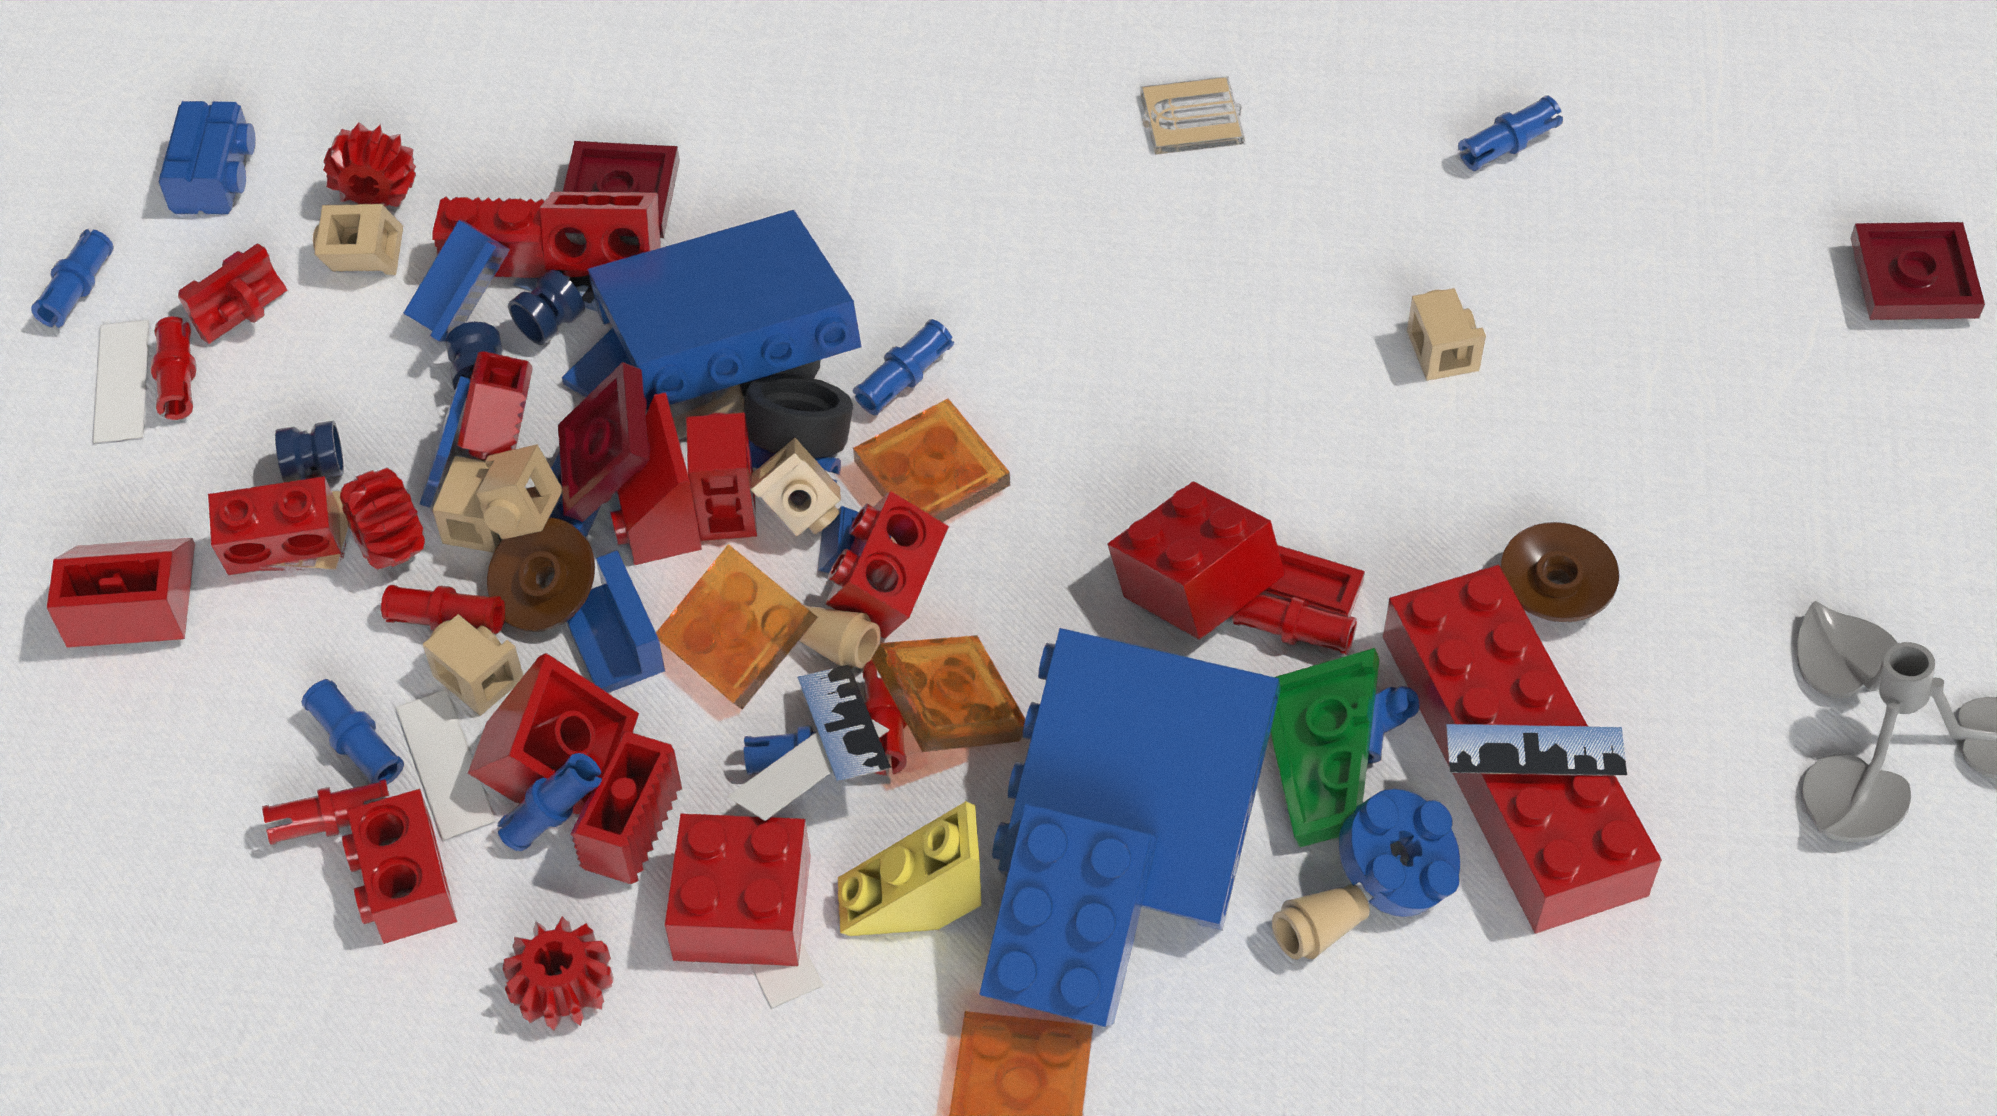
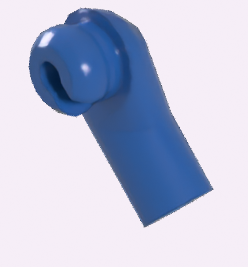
[1367,686,1420,764]

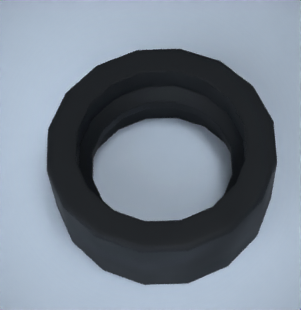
[744,374,853,458]

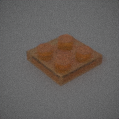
[853,398,1010,522]
[656,544,818,710]
[871,635,1025,752]
[949,1011,1093,1116]

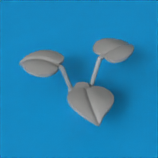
[1797,601,1997,842]

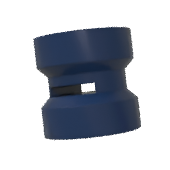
[508,270,585,345]
[445,321,503,398]
[275,420,344,482]

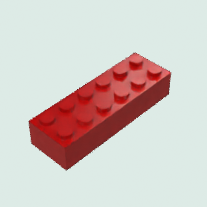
[1383,565,1662,934]

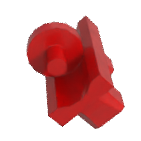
[178,243,288,344]

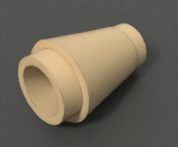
[789,605,880,669]
[1272,884,1370,960]

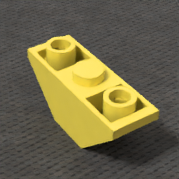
[838,801,981,936]

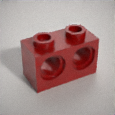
[540,192,661,277]
[686,412,757,541]
[208,476,343,575]
[825,491,949,639]
[342,788,457,944]

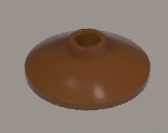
[487,518,595,632]
[1500,522,1619,622]

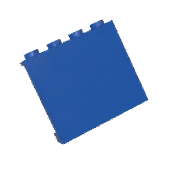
[588,210,862,411]
[992,628,1281,931]

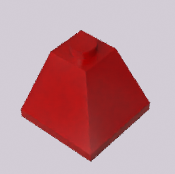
[610,392,702,565]
[467,653,639,814]

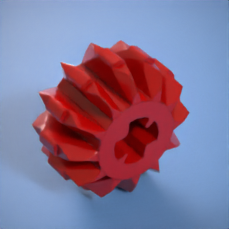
[323,122,416,208]
[340,468,425,570]
[502,916,614,1031]

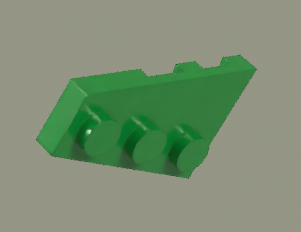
[1270,648,1380,848]

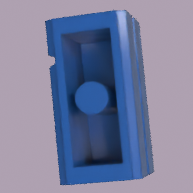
[158,101,256,214]

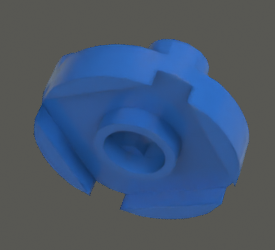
[1339,789,1460,917]

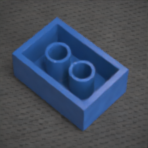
[979,804,1158,1027]

